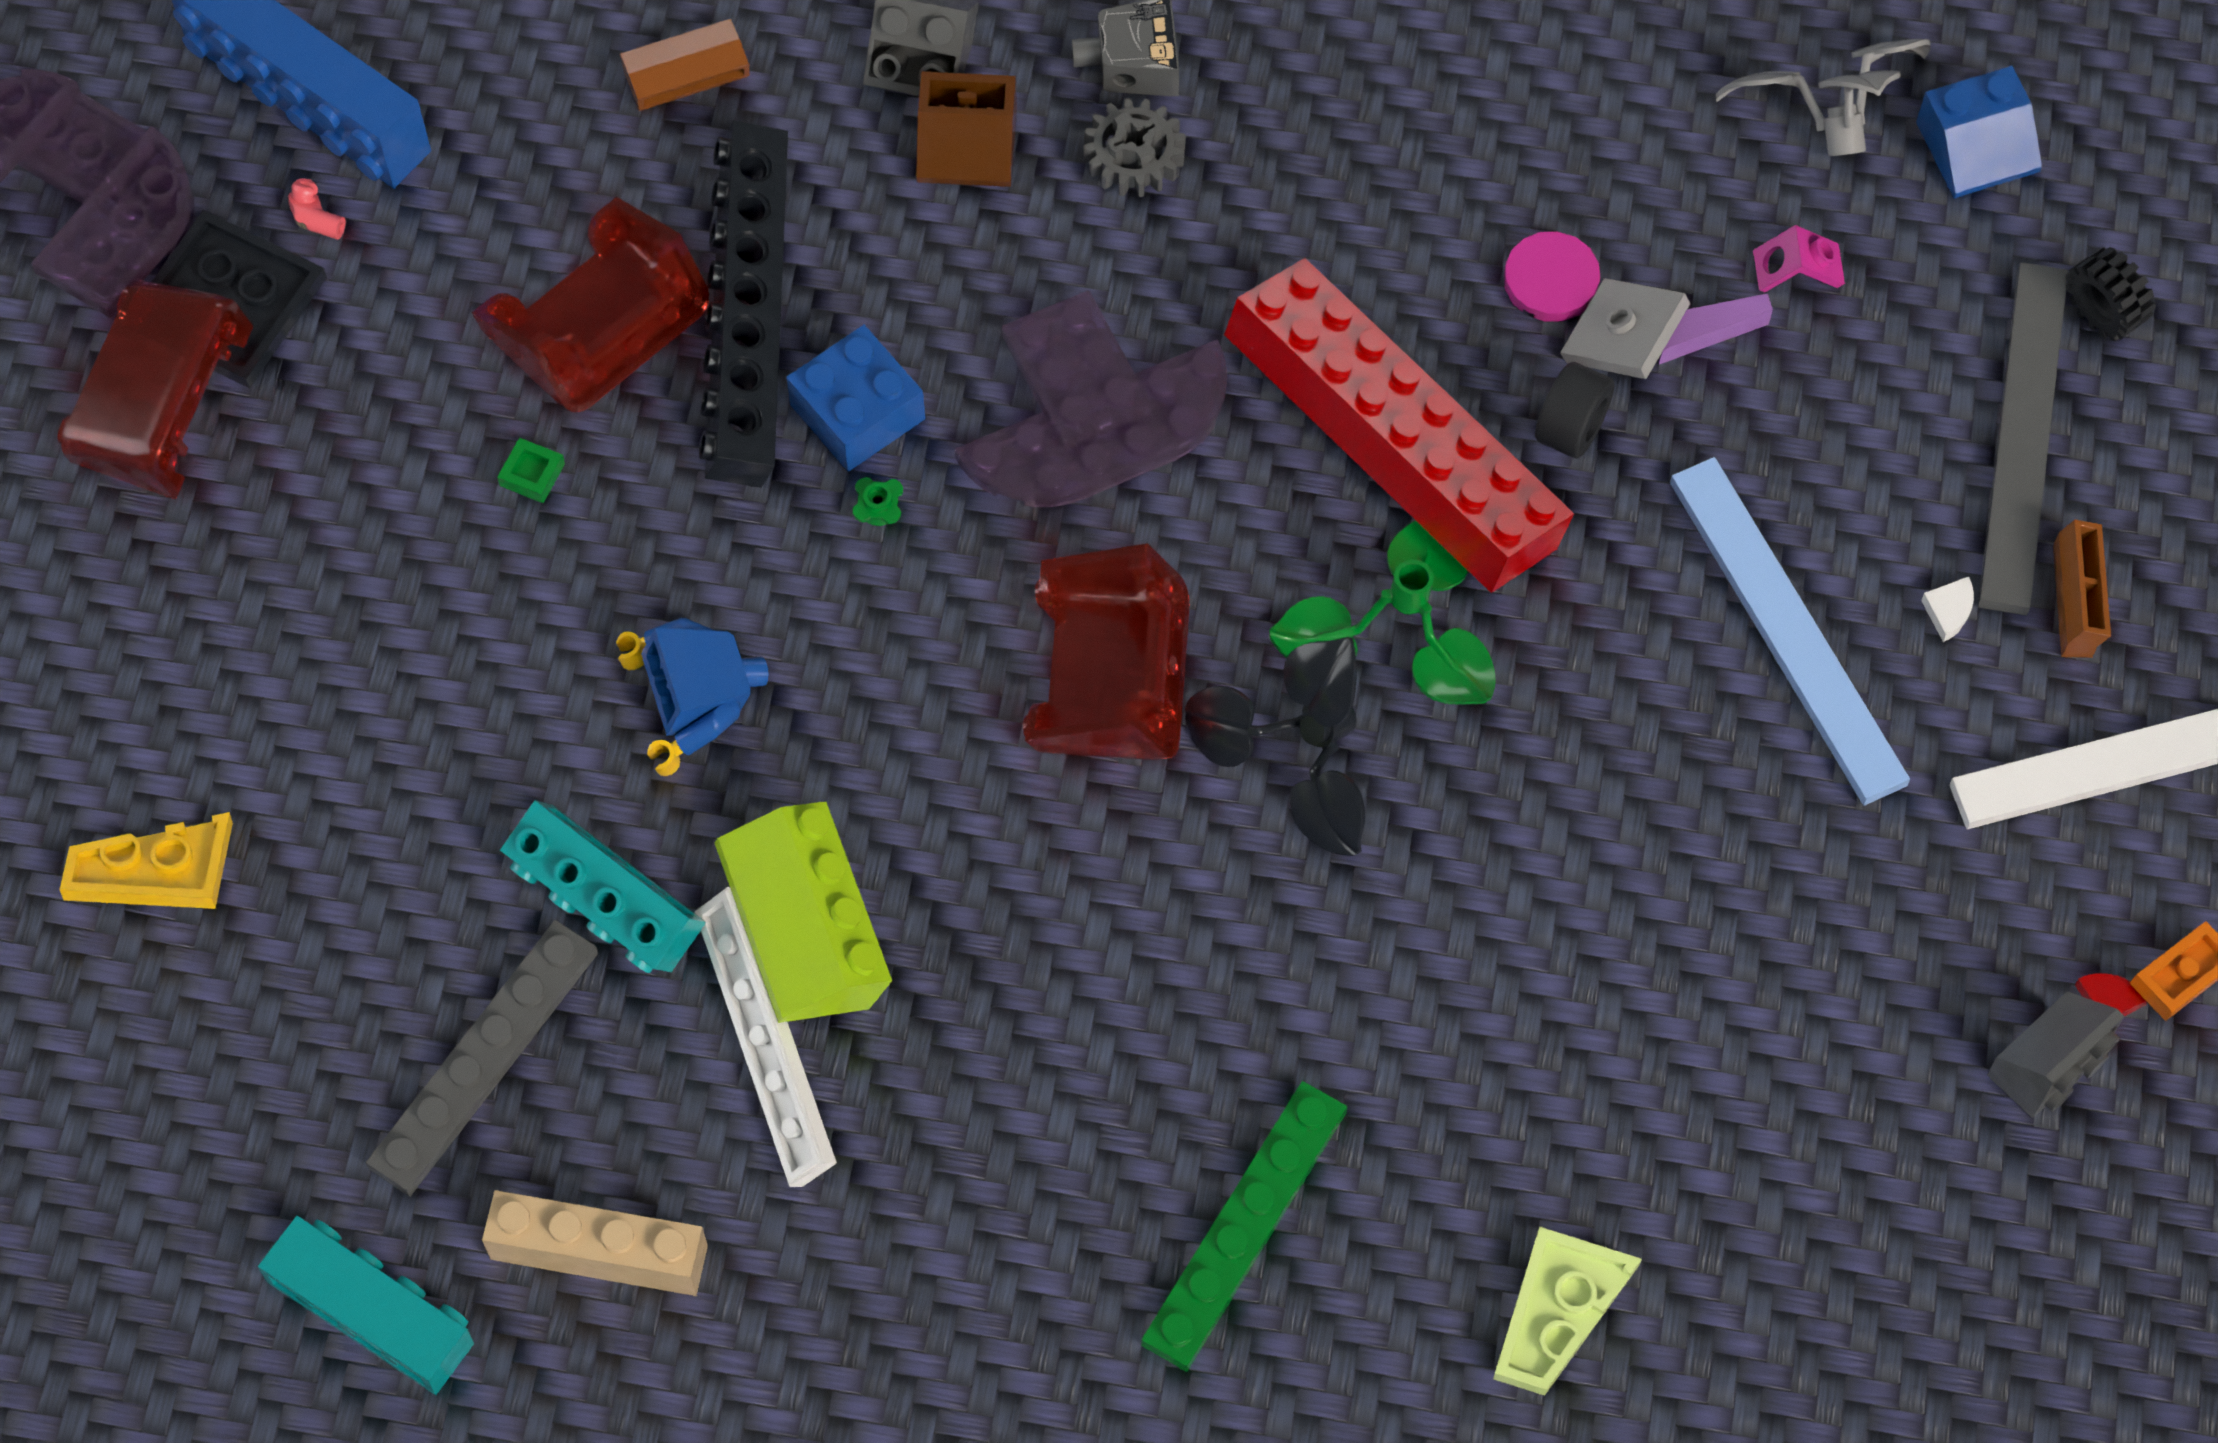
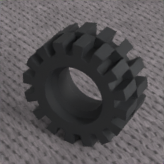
[2065,247,2156,341]

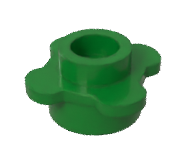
[853,477,903,526]

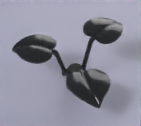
[1185,637,1365,856]

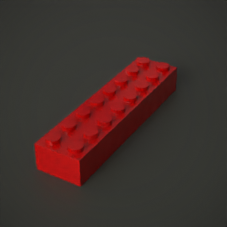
[1224,258,1574,593]

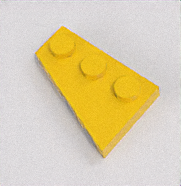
[59,812,233,909]

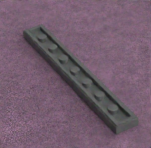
[1978,262,2068,616]

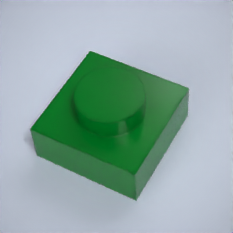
[497,437,565,503]

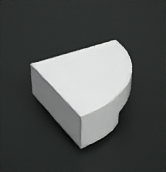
[1921,577,1974,642]

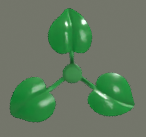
[1269,520,1496,705]

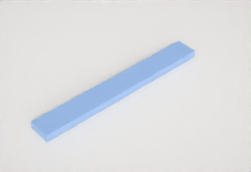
[1670,457,1910,806]

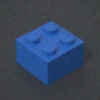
[786,324,925,472]

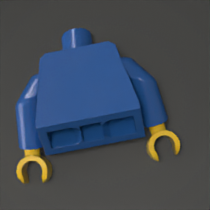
[616,618,769,776]

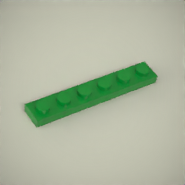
[1141,1081,1347,1372]

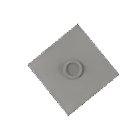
[1560,278,1690,379]

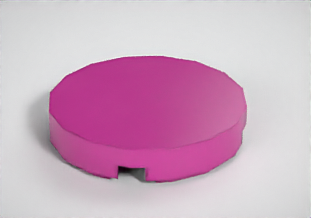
[1504,232,1600,322]

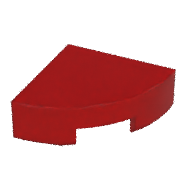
[2075,973,2148,1017]

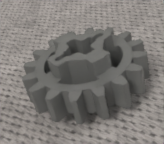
[1083,98,1185,197]

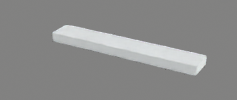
[1949,709,2218,830]
[695,887,837,1187]

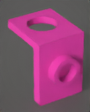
[1753,225,1845,292]

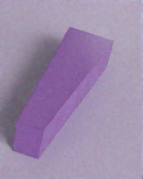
[1657,293,1773,364]

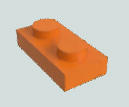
[2130,921,2218,1021]

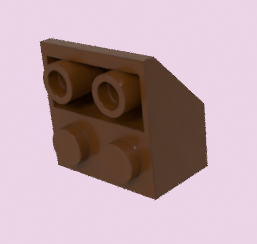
[916,71,1017,187]

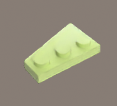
[1493,1227,1642,1396]

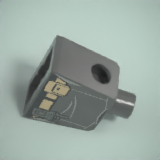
[1071,0,1179,96]

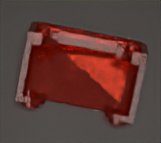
[472,197,710,412]
[57,280,253,500]
[1023,543,1190,760]

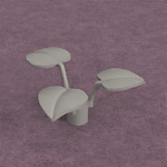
[1716,39,1931,156]

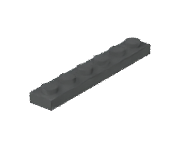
[365,920,598,1197]

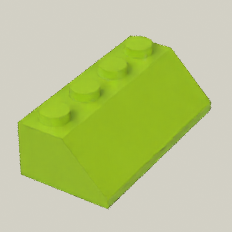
[714,802,892,1023]

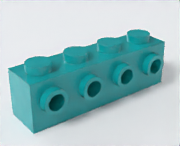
[500,800,706,973]

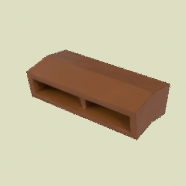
[620,19,750,111]
[2053,519,2111,658]

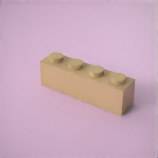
[482,1190,708,1296]

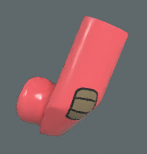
[288,178,346,240]

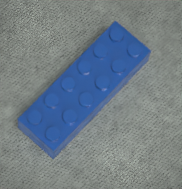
[172,0,431,189]

